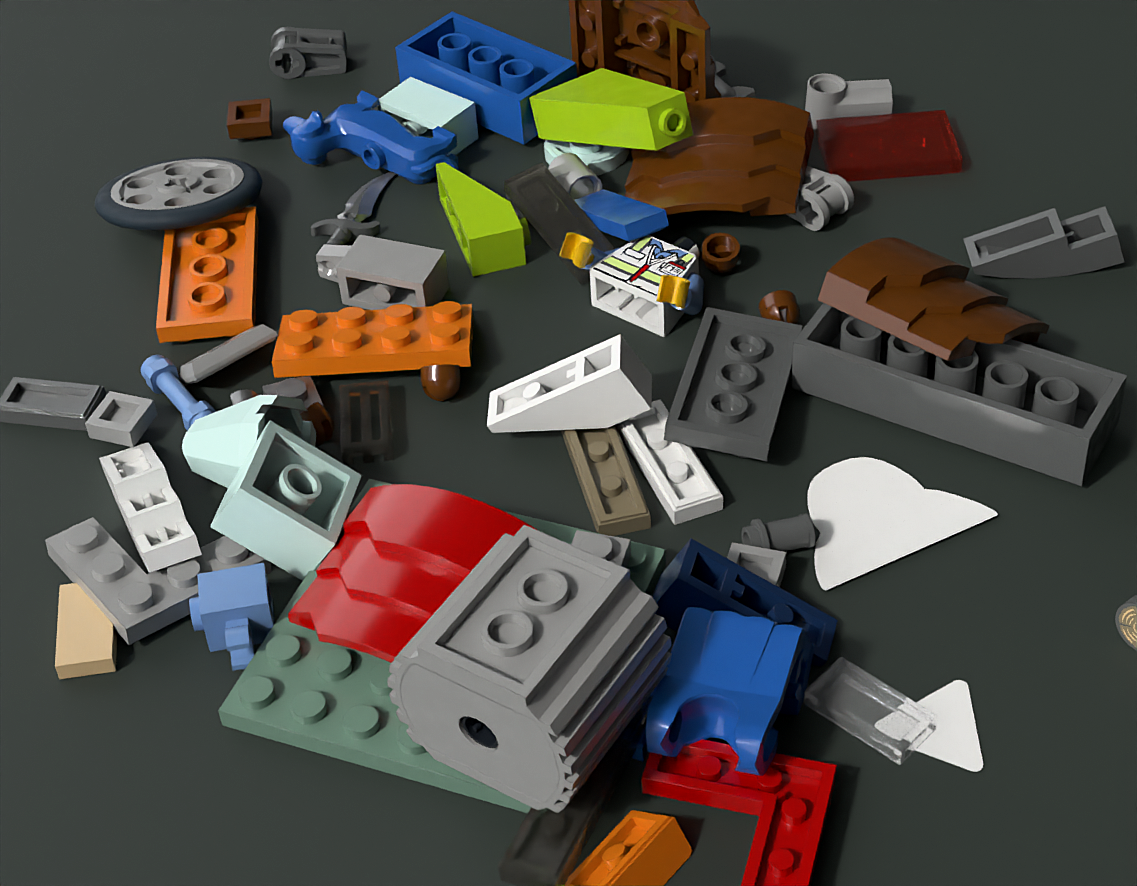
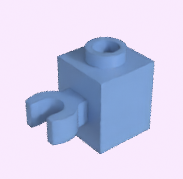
[189,563,275,671]

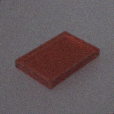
[816,110,963,181]

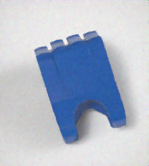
[646,607,814,776]

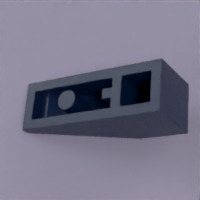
[653,538,838,667]

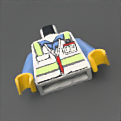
[559,232,704,337]

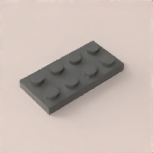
[664,307,803,461]

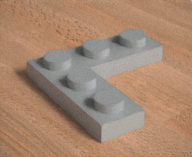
[45,517,272,645]

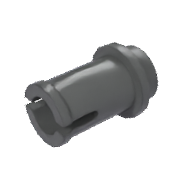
[741,513,815,552]

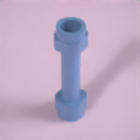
[141,355,216,431]

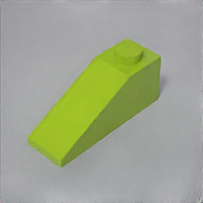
[436,162,531,277]

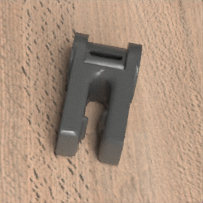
[269,26,347,79]

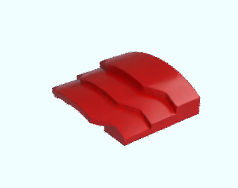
[288,484,537,663]

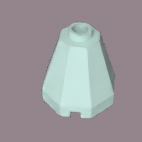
[182,395,316,488]

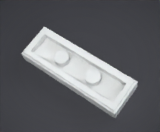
[616,399,723,525]

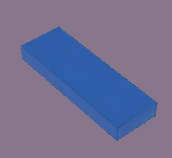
[565,189,669,242]

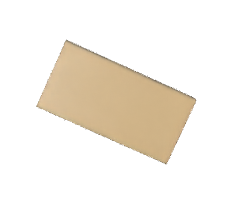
[55,583,117,680]

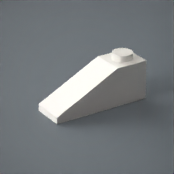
[487,334,652,433]

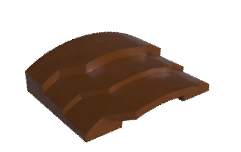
[569,0,721,103]
[625,97,814,216]
[818,237,1050,361]

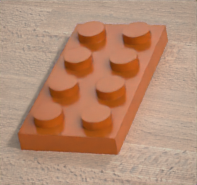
[156,206,259,343]
[272,301,474,378]

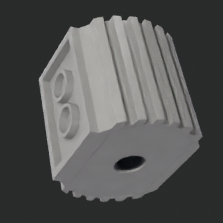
[388,525,672,813]

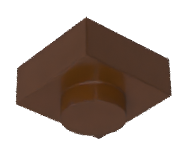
[227,98,273,140]

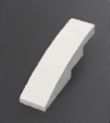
[99,442,202,573]

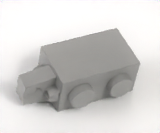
[316,234,450,310]

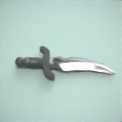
[311,171,396,245]

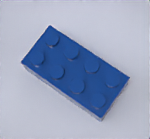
[395,11,577,145]

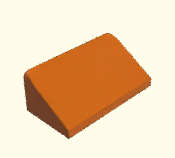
[560,810,692,886]

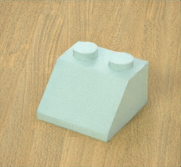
[210,420,361,581]

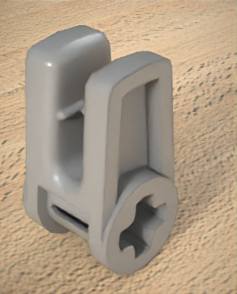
[786,166,854,231]

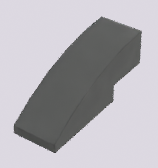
[963,206,1124,279]

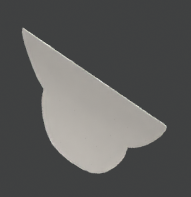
[807,457,998,590]

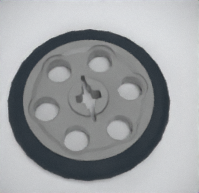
[95,157,263,230]

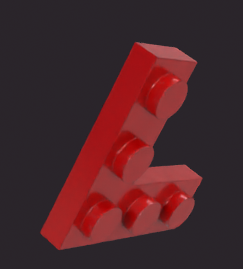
[642,739,837,886]

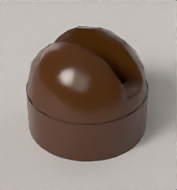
[702,233,740,274]
[758,290,800,324]
[420,364,461,401]
[300,402,334,447]

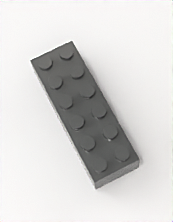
[792,303,1127,486]

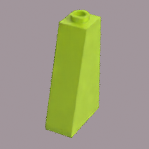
[529,68,693,151]

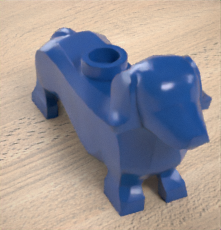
[283,90,458,184]

